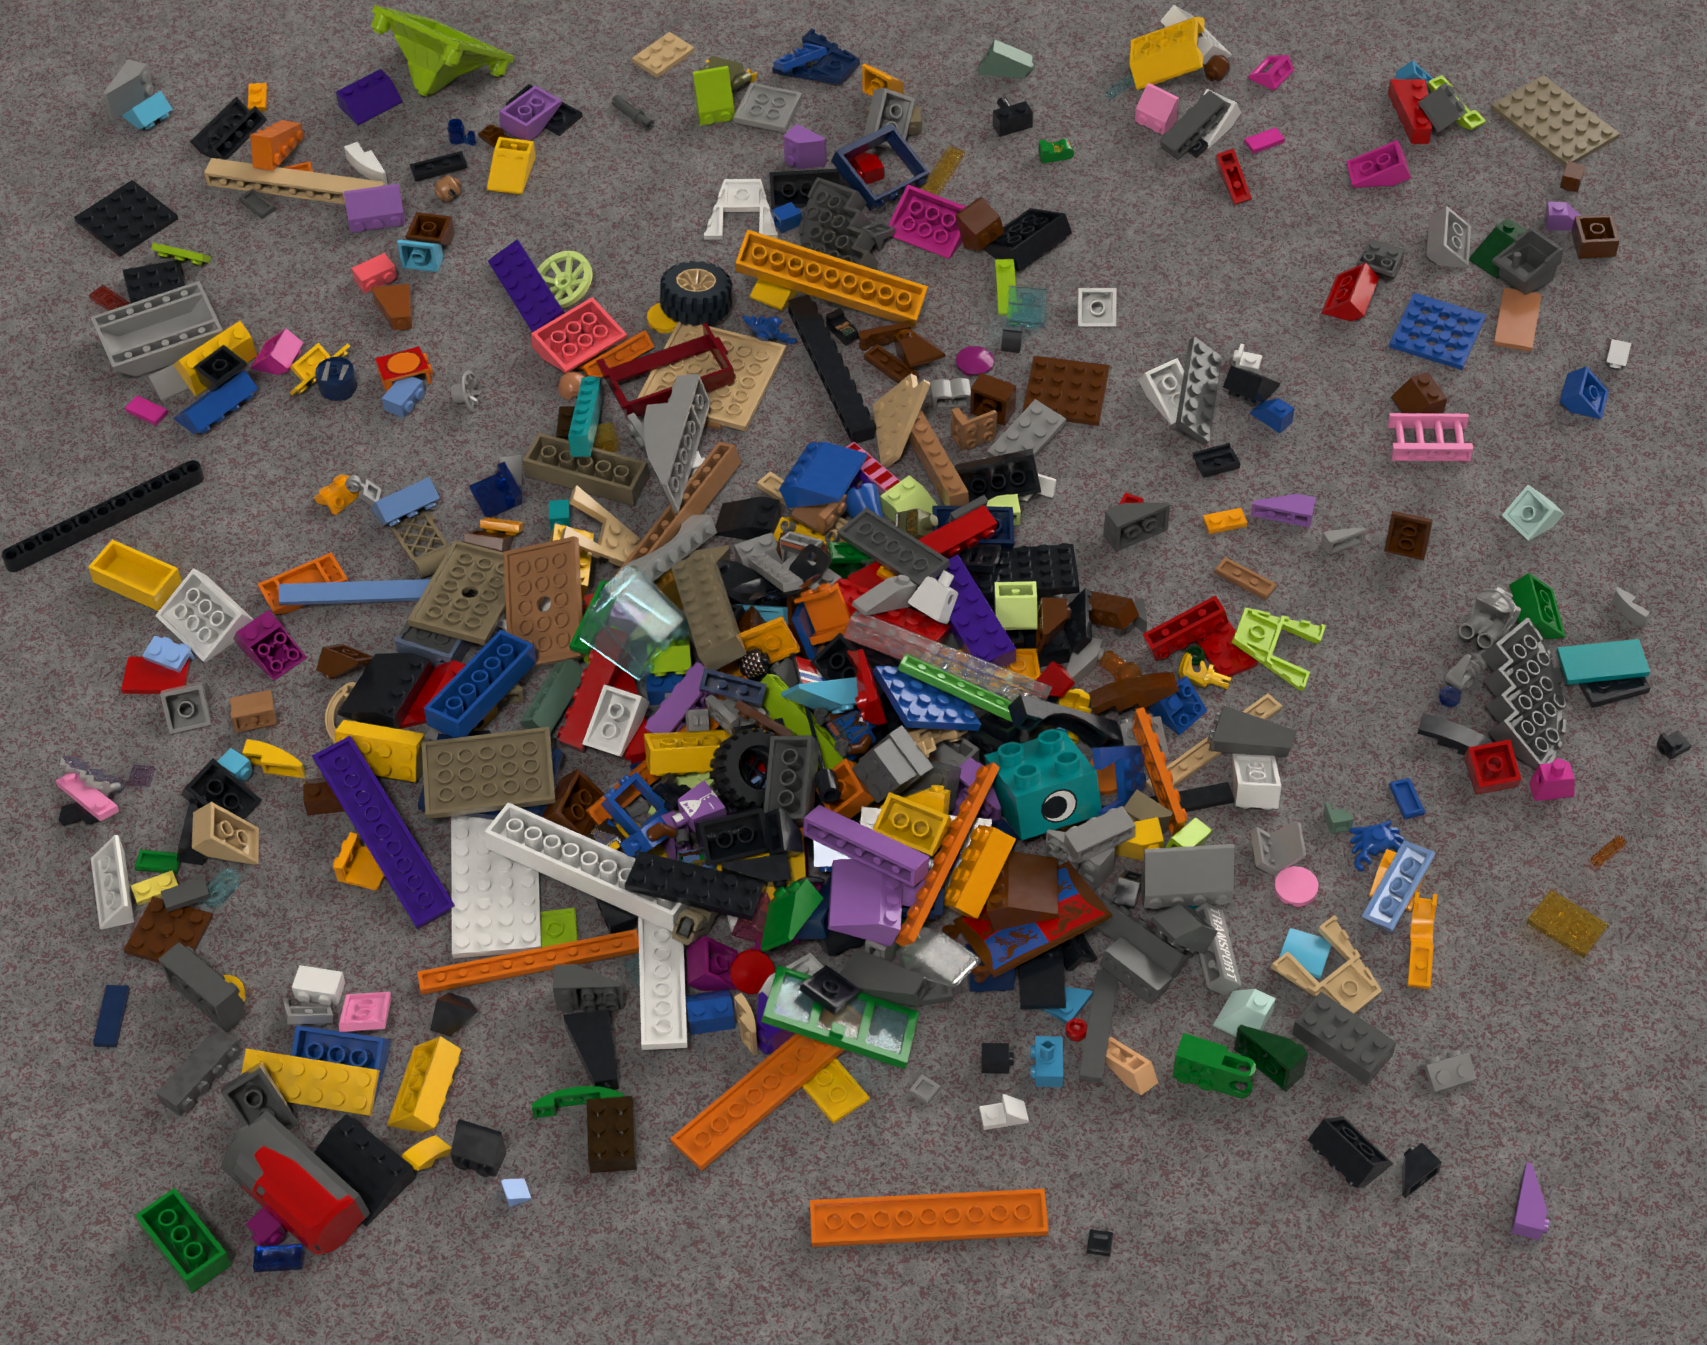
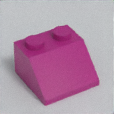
[251,328,303,375]

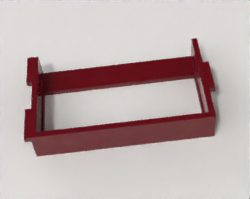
[596,323,735,420]

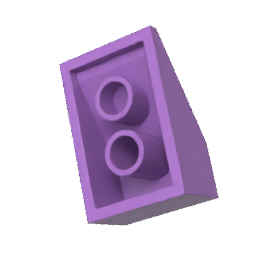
[499,85,562,141]
[957,757,1001,821]

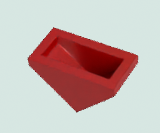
[1025,661,1075,699]

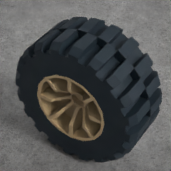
[660,261,732,326]

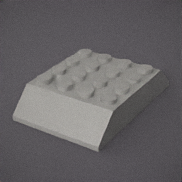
[90,281,223,377]

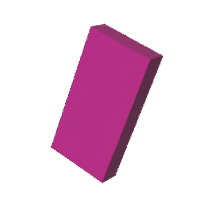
[1244,127,1285,154]
[125,395,168,426]

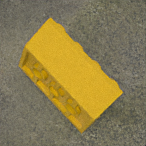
[1129,17,1205,90]

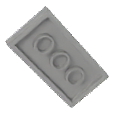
[987,399,1066,457]

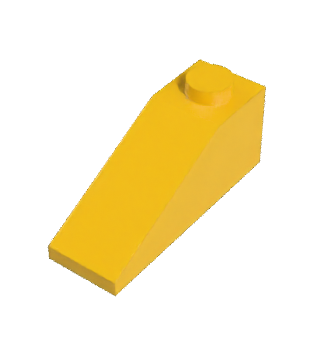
[880,785,951,815]

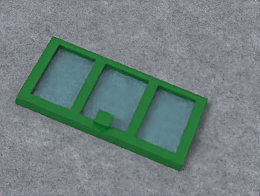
[761,965,919,1069]

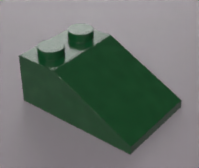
[1469,218,1526,279]
[1234,1025,1308,1092]

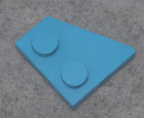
[1042,987,1093,1025]

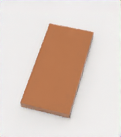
[1493,287,1542,352]

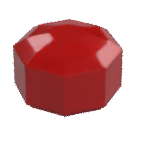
[1066,1018,1088,1042]

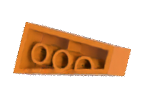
[250,120,304,171]

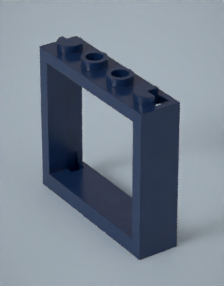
[831,123,930,211]

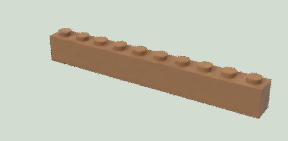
[614,442,741,597]

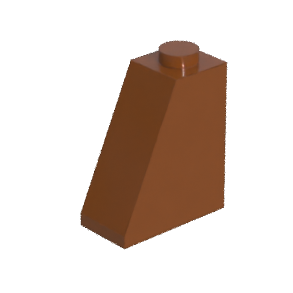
[372,284,412,330]

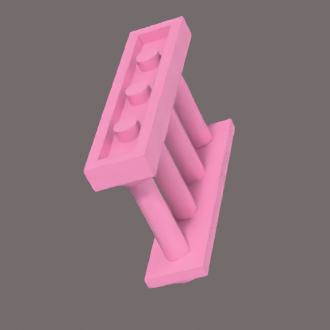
[1387,413,1473,461]

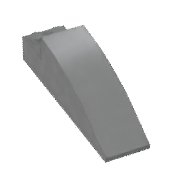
[644,374,711,513]

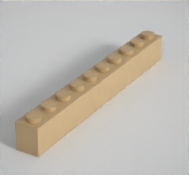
[204,158,385,205]

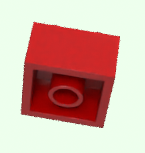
[1464,739,1522,795]

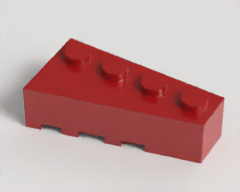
[1388,79,1432,144]

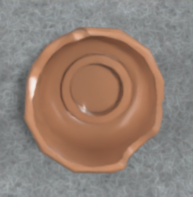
[558,372,585,400]

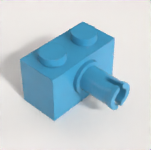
[1030,1036,1063,1087]

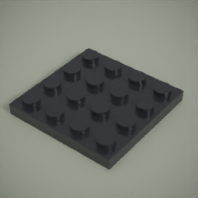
[74,180,178,257]

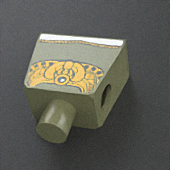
[895,508,938,540]

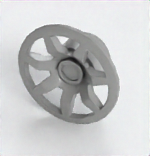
[451,370,481,412]

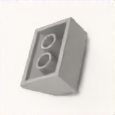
[863,88,915,150]
[1426,206,1471,268]

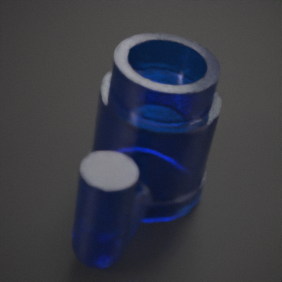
[447,119,476,146]

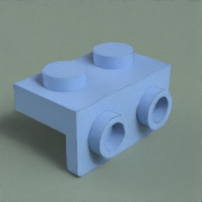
[142,635,195,673]

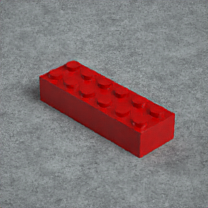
[833,578,951,662]

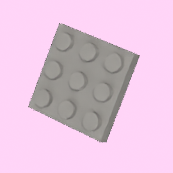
[734,82,802,133]

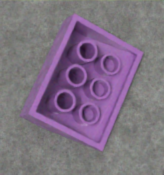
[828,859,903,946]

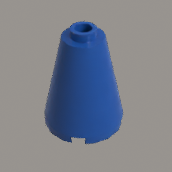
[845,483,883,519]

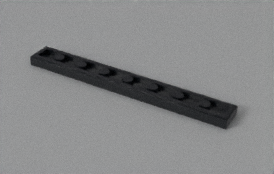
[1077,782,1234,827]

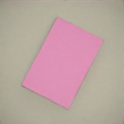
[339,992,391,1032]

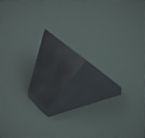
[430,993,478,1037]

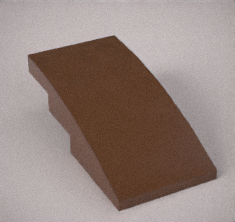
[1089,672,1179,715]

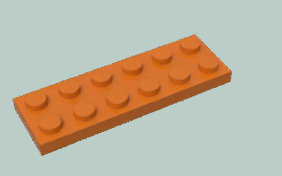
[1131,707,1188,837]

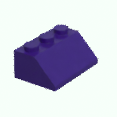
[336,69,403,125]

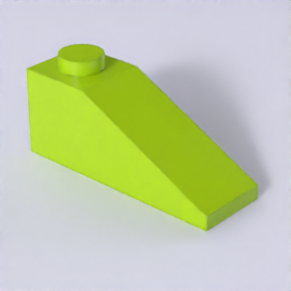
[995,259,1017,315]

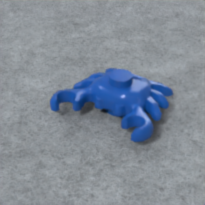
[742,315,797,344]
[1349,820,1406,872]

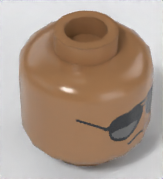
[434,175,462,202]

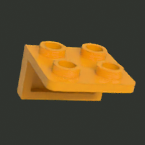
[333,832,384,890]

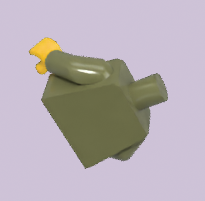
[701,55,757,94]

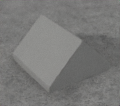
[144,363,189,402]

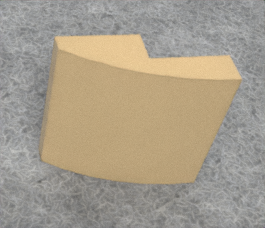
[734,993,758,1056]

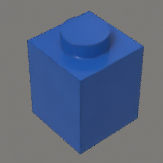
[772,202,802,233]

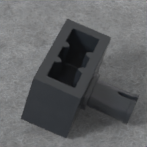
[992,97,1033,137]

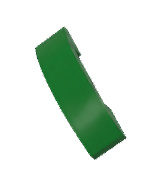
[531,1086,624,1118]

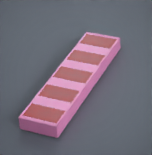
[846,442,900,493]

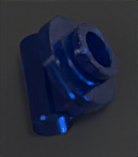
[1439,686,1461,707]

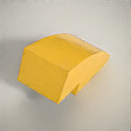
[242,739,306,778]

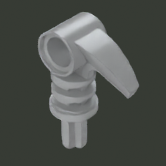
[1445,648,1489,693]

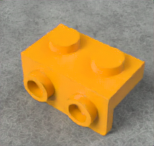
[314,474,359,515]

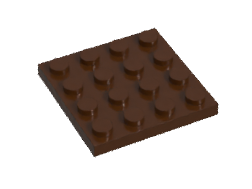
[1022,356,1110,426]

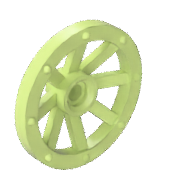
[538,251,593,308]

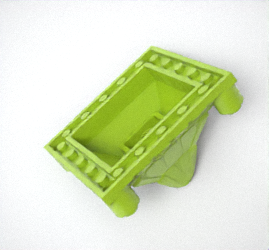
[371,5,515,97]

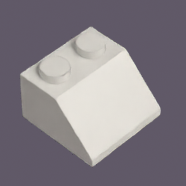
[1077,288,1117,326]

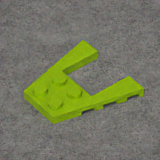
[1231,607,1326,691]

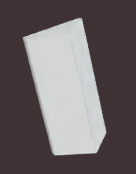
[91,835,134,930]

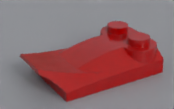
[847,649,887,725]

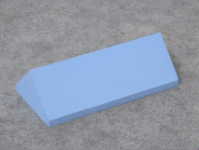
[1361,840,1435,933]

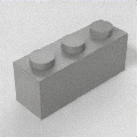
[1064,806,1136,864]

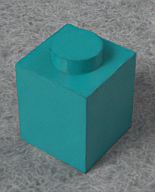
[549,499,571,531]

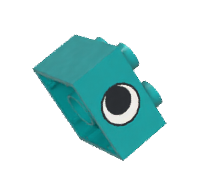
[984,729,1102,840]

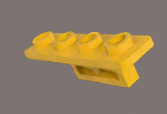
[290,343,350,395]

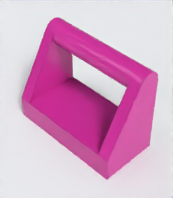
[1248,55,1294,90]

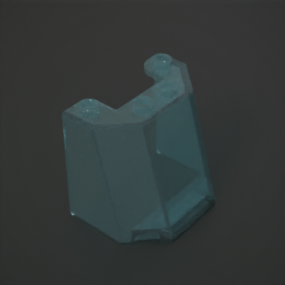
[579,564,690,681]

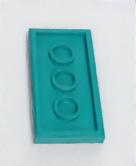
[1556,639,1650,685]

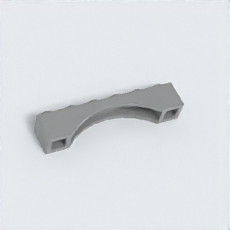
[619,515,717,589]

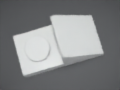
[979,1094,1029,1130]

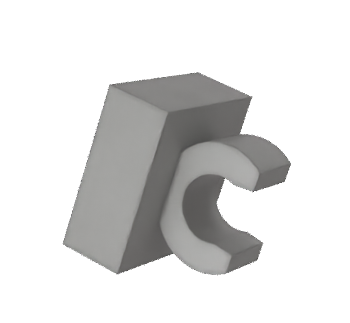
[685,709,709,731]

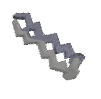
[59,756,124,797]

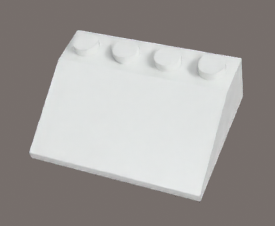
[155,568,254,662]

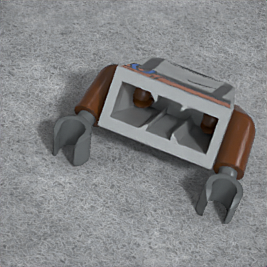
[776,521,840,564]

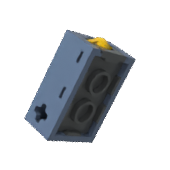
[395,620,472,667]

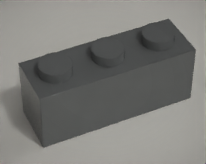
[1100,937,1173,1005]

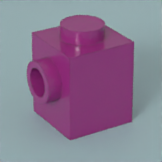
[245,1207,287,1250]

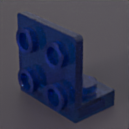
[469,461,522,518]

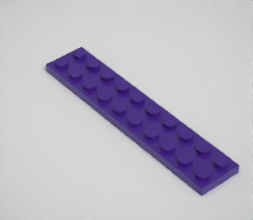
[312,736,455,929]

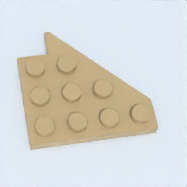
[872,374,930,468]

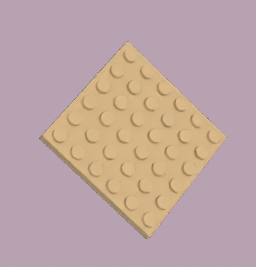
[637,322,786,432]

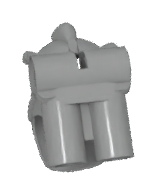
[1459,587,1521,649]

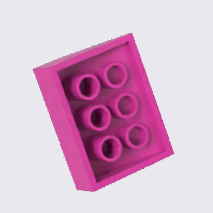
[889,185,966,259]

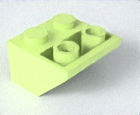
[994,581,1037,630]

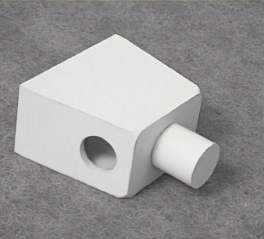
[908,570,958,624]

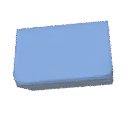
[501,1178,531,1207]

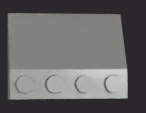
[1141,844,1234,909]

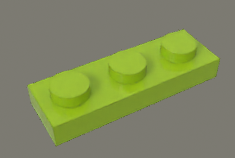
[151,243,211,266]

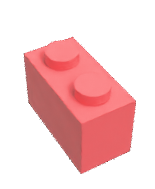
[352,253,397,293]

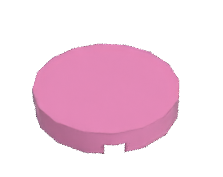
[1274,866,1319,907]

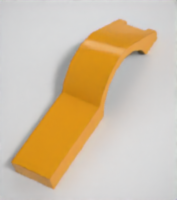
[1407,891,1437,989]

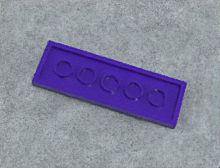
[488,239,565,332]

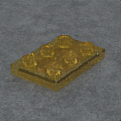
[1527,890,1609,958]

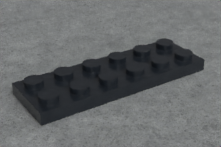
[625,851,766,921]

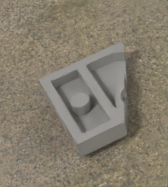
[282,998,333,1026]

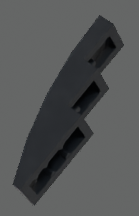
[1417,713,1496,755]

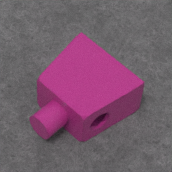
[1529,759,1575,801]

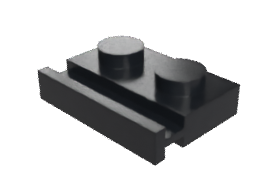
[1192,443,1240,478]

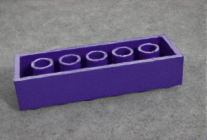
[935,555,1016,678]

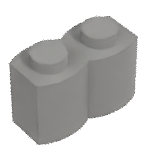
[930,378,971,409]

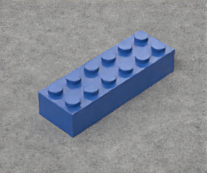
[424,630,537,738]

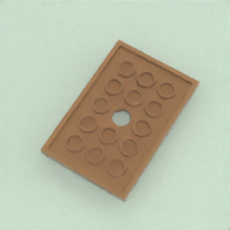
[503,536,585,668]

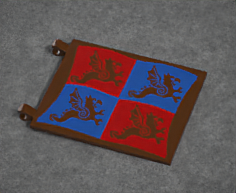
[942,861,1113,983]

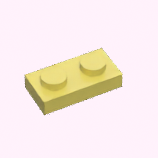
[131,870,178,906]

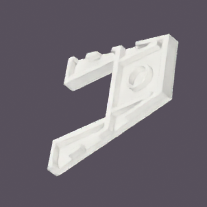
[704,179,778,240]

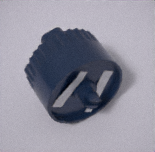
[315,357,357,401]

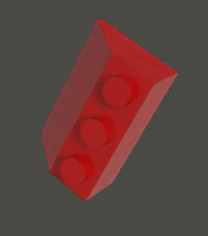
[1321,262,1379,321]
[408,660,466,719]

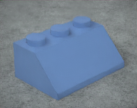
[371,477,440,527]

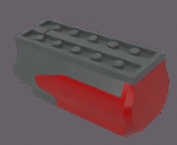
[221,1110,370,1255]

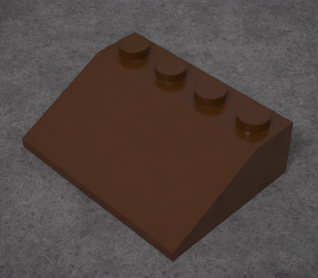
[987,851,1059,931]

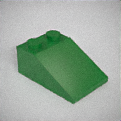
[761,879,823,952]

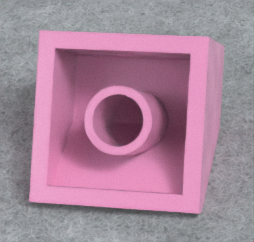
[1135,83,1179,135]

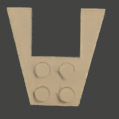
[560,485,640,567]
[1271,915,1382,1014]

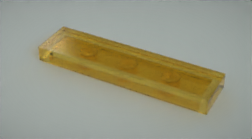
[921,146,965,196]

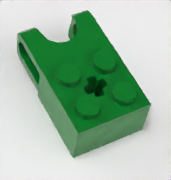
[1172,1033,1256,1099]

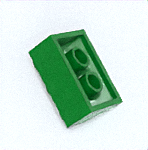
[1509,573,1566,640]

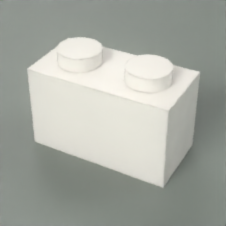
[292,965,345,1006]

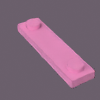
[56,773,119,821]

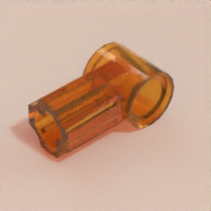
[1099,650,1142,681]

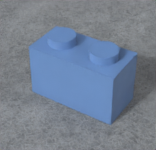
[382,376,425,418]

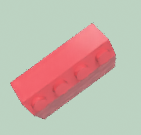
[531,297,627,373]

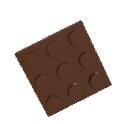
[123,896,213,963]

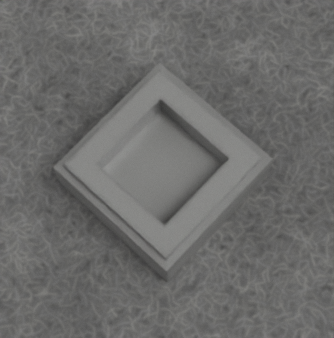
[909,1075,941,1105]

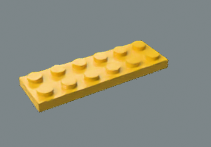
[241,1049,380,1116]

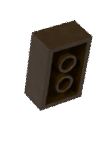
[586,1096,637,1173]

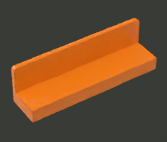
[577,330,655,378]

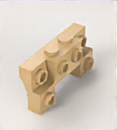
[906,728,968,758]

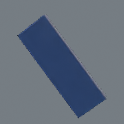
[93,985,130,1047]

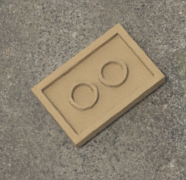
[632,32,695,78]

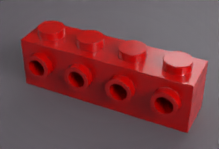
[1142,595,1229,661]

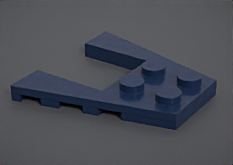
[772,29,860,85]

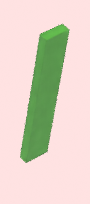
[897,654,1012,722]

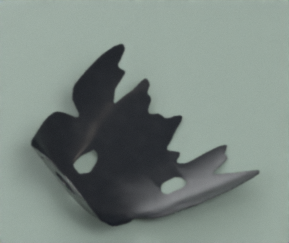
[732,544,832,601]

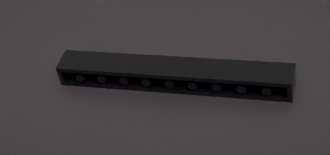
[787,295,876,444]

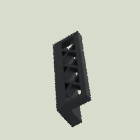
[1059,933,1098,971]

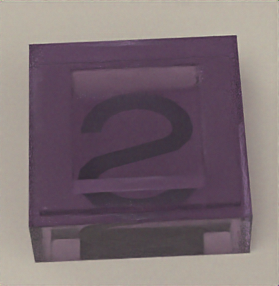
[128,764,155,787]

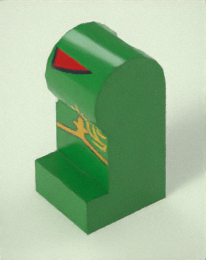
[1038,139,1074,164]

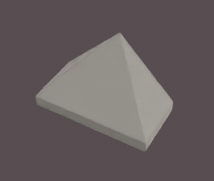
[500,455,522,487]

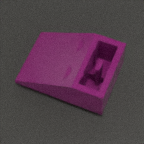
[233,610,307,681]

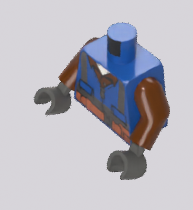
[814,708,878,761]
[620,815,690,858]

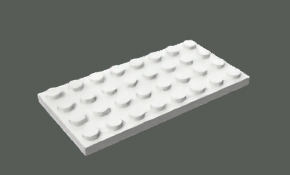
[451,815,541,959]

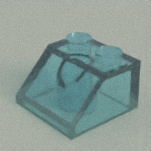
[1006,286,1047,328]

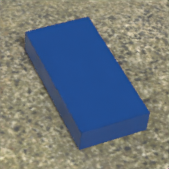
[1389,778,1425,820]

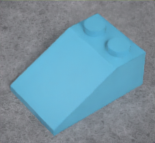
[781,677,858,714]

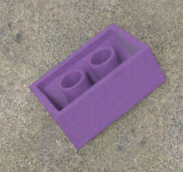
[344,184,406,232]

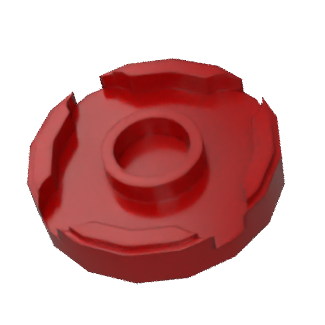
[729,949,774,994]

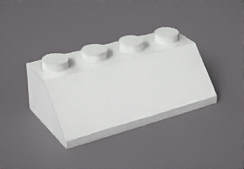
[1161,5,1232,64]

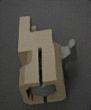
[671,906,721,946]

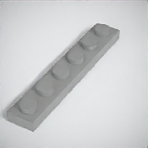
[748,552,803,592]

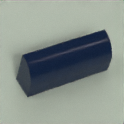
[794,875,832,939]

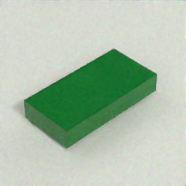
[134,850,181,875]

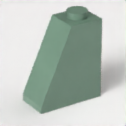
[978,39,1034,78]

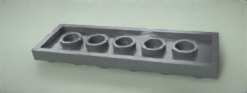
[1175,336,1222,445]
[837,507,950,588]

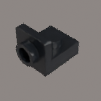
[1657,731,1691,760]

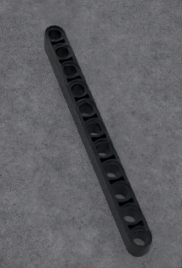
[1,460,204,572]

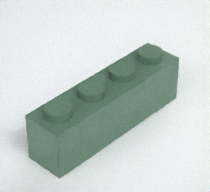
[519,659,583,735]

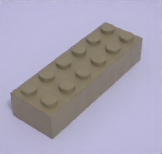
[523,432,649,506]

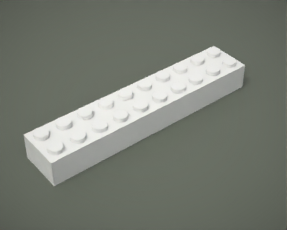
[484,803,691,931]

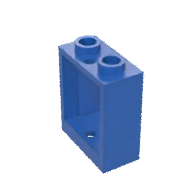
[601,772,671,836]

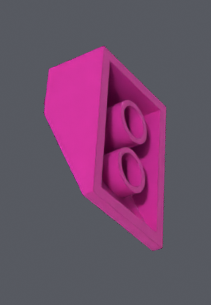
[1346,140,1411,188]

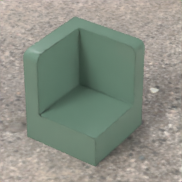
[1323,802,1354,834]

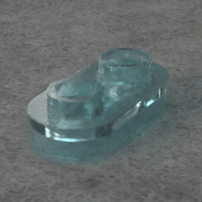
[204,869,240,907]

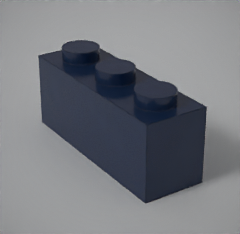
[699,668,767,707]

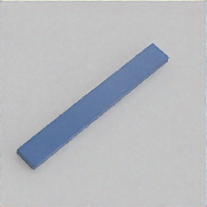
[279,579,431,605]

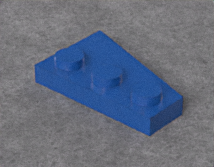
[773,43,827,72]

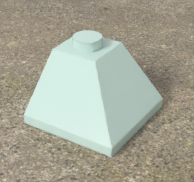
[1502,485,1565,541]
[1213,989,1276,1037]

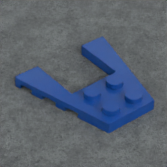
[1092,745,1146,816]

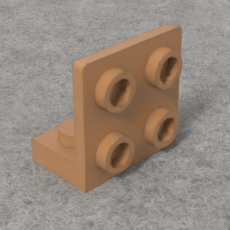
[951,407,997,451]
[230,690,277,733]

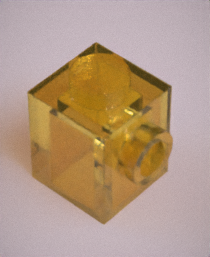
[593,422,619,453]

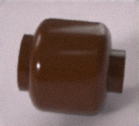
[1204,55,1230,81]

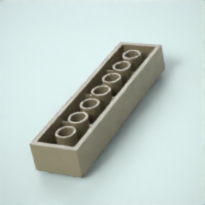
[671,548,747,670]

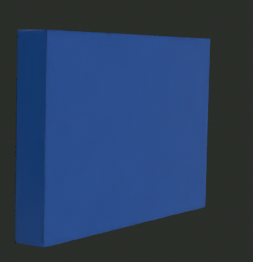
[791,602,819,660]

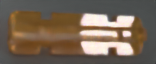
[1590,835,1626,867]

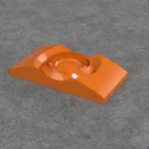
[257,552,349,614]

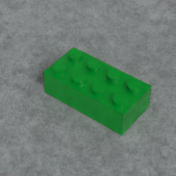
[135,1188,231,1294]

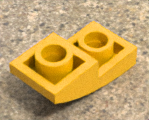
[402,1135,452,1170]

